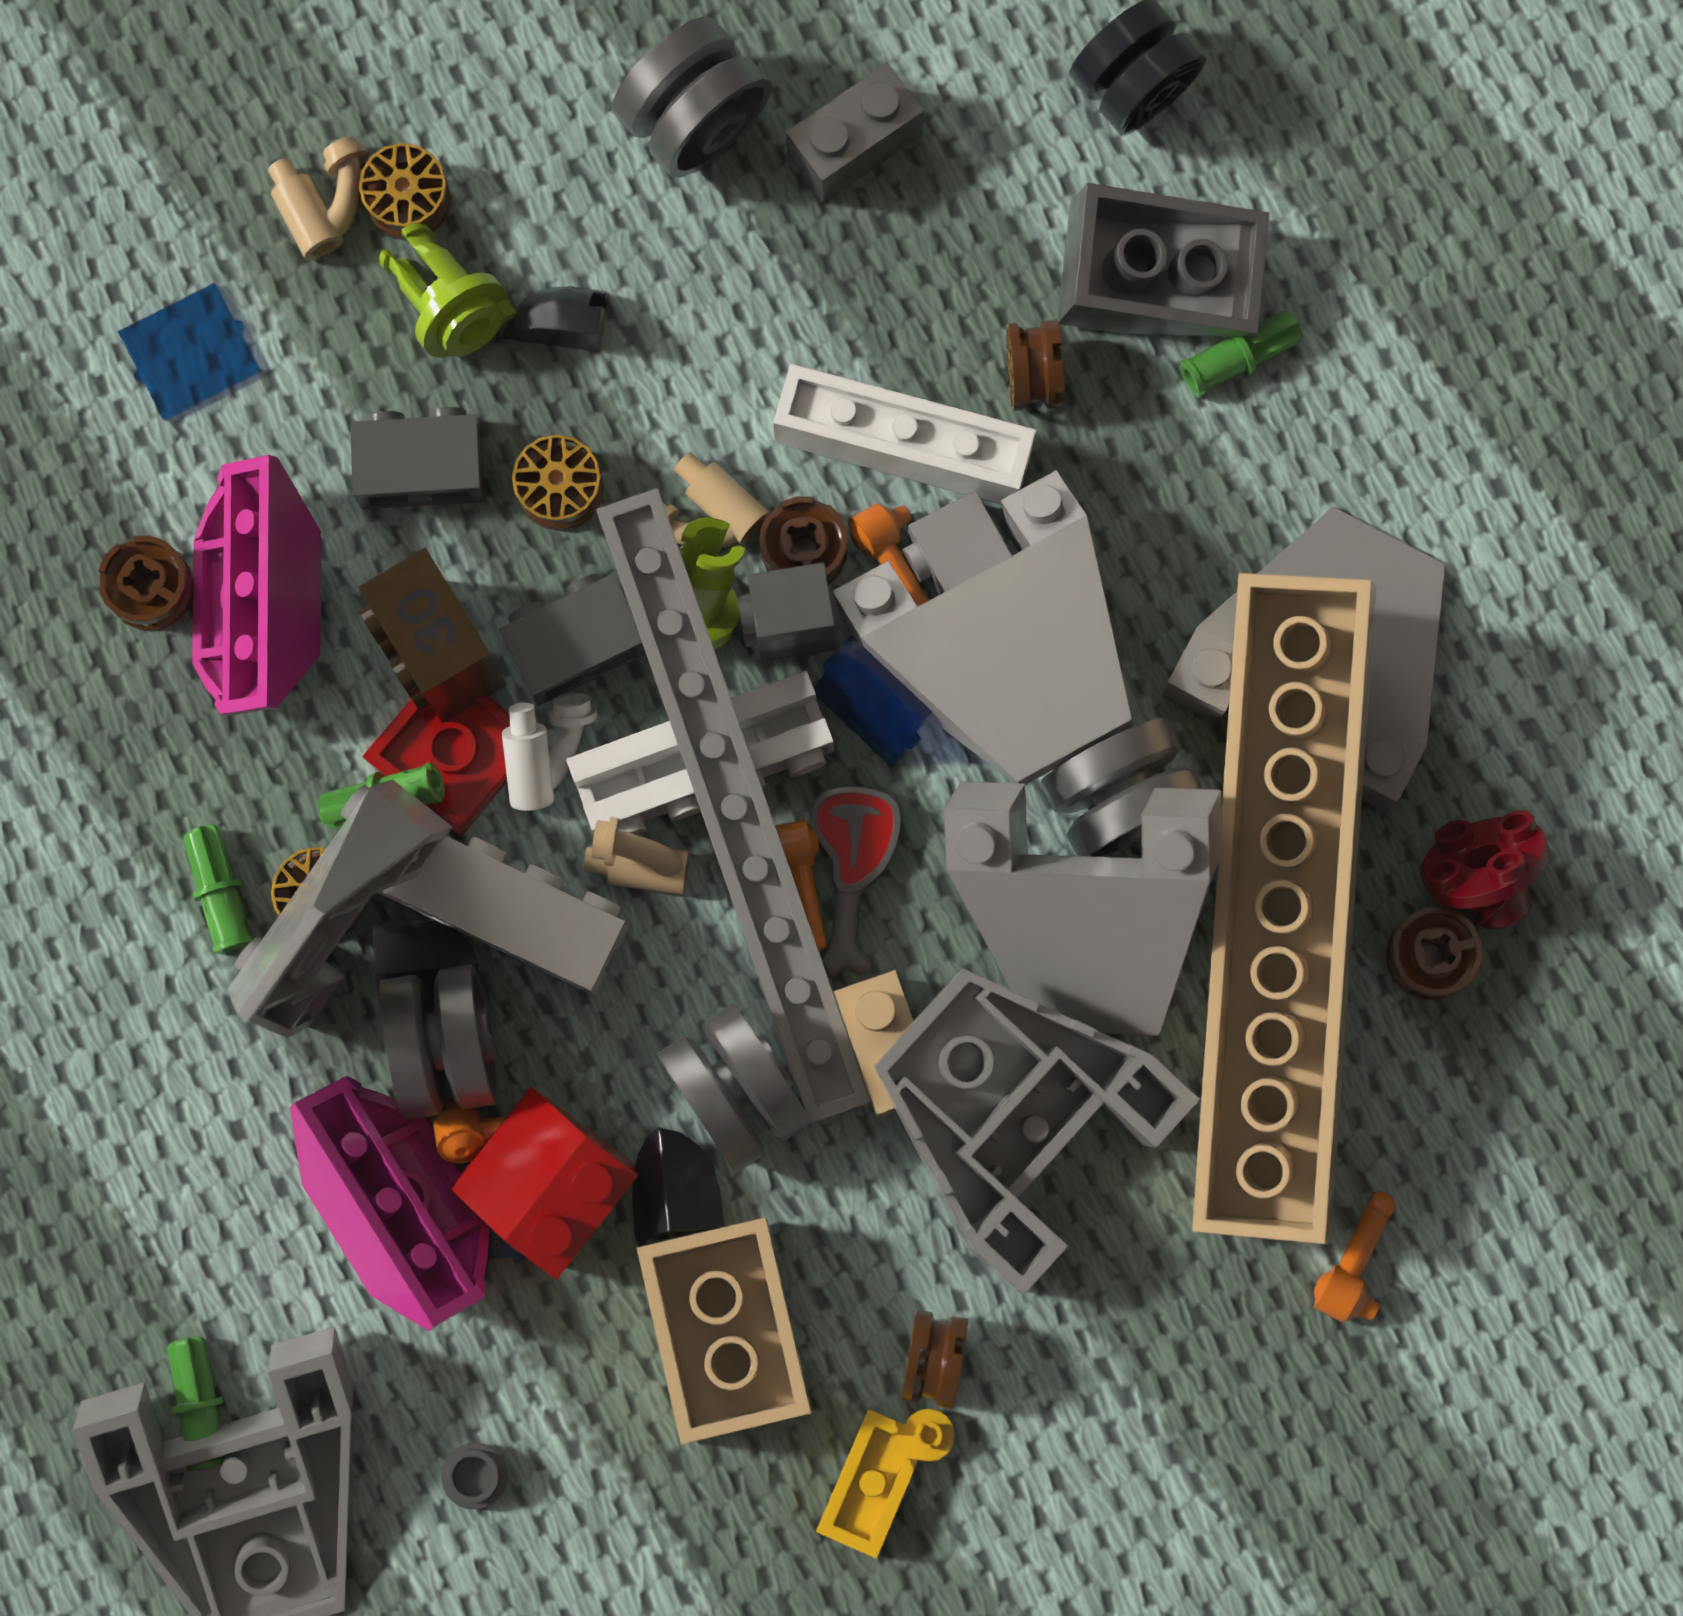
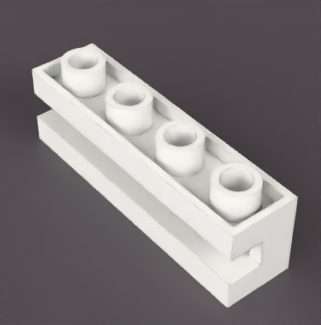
[773,363,1036,504]
[566,671,834,835]
[378,836,629,997]

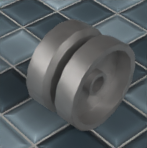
[612,16,772,178]
[1040,717,1203,857]
[380,964,498,1120]
[657,1003,812,1174]

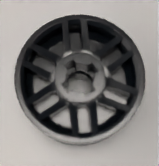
[1069,0,1206,135]

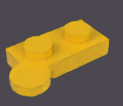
[816,1408,955,1559]

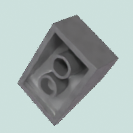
[1057,182,1270,337]

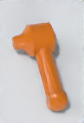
[848,503,930,607]
[775,819,826,953]
[433,1100,567,1163]
[1313,1191,1396,1323]

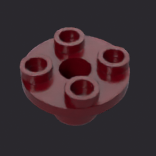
[1420,810,1550,929]

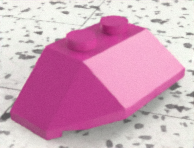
[192,455,321,716]
[290,1076,490,1331]

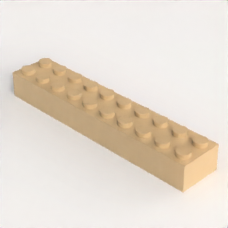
[1192,573,1377,1244]

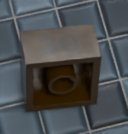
[358,547,507,723]

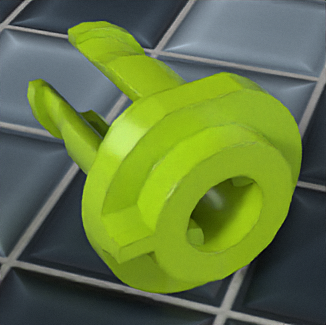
[379,223,516,358]
[679,517,745,649]

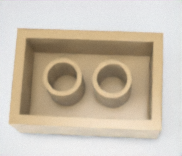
[637,1217,812,1444]

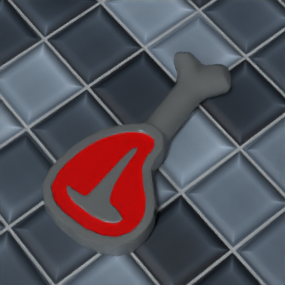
[809,786,902,978]

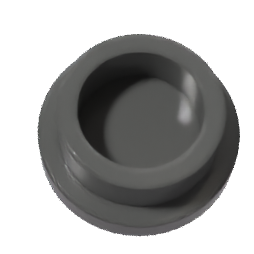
[441,1442,508,1509]

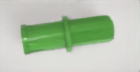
[1180,310,1303,397]
[317,762,445,829]
[183,825,254,954]
[167,1337,224,1471]

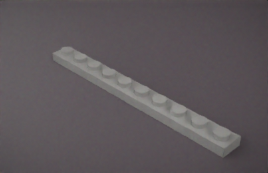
[596,488,871,1123]

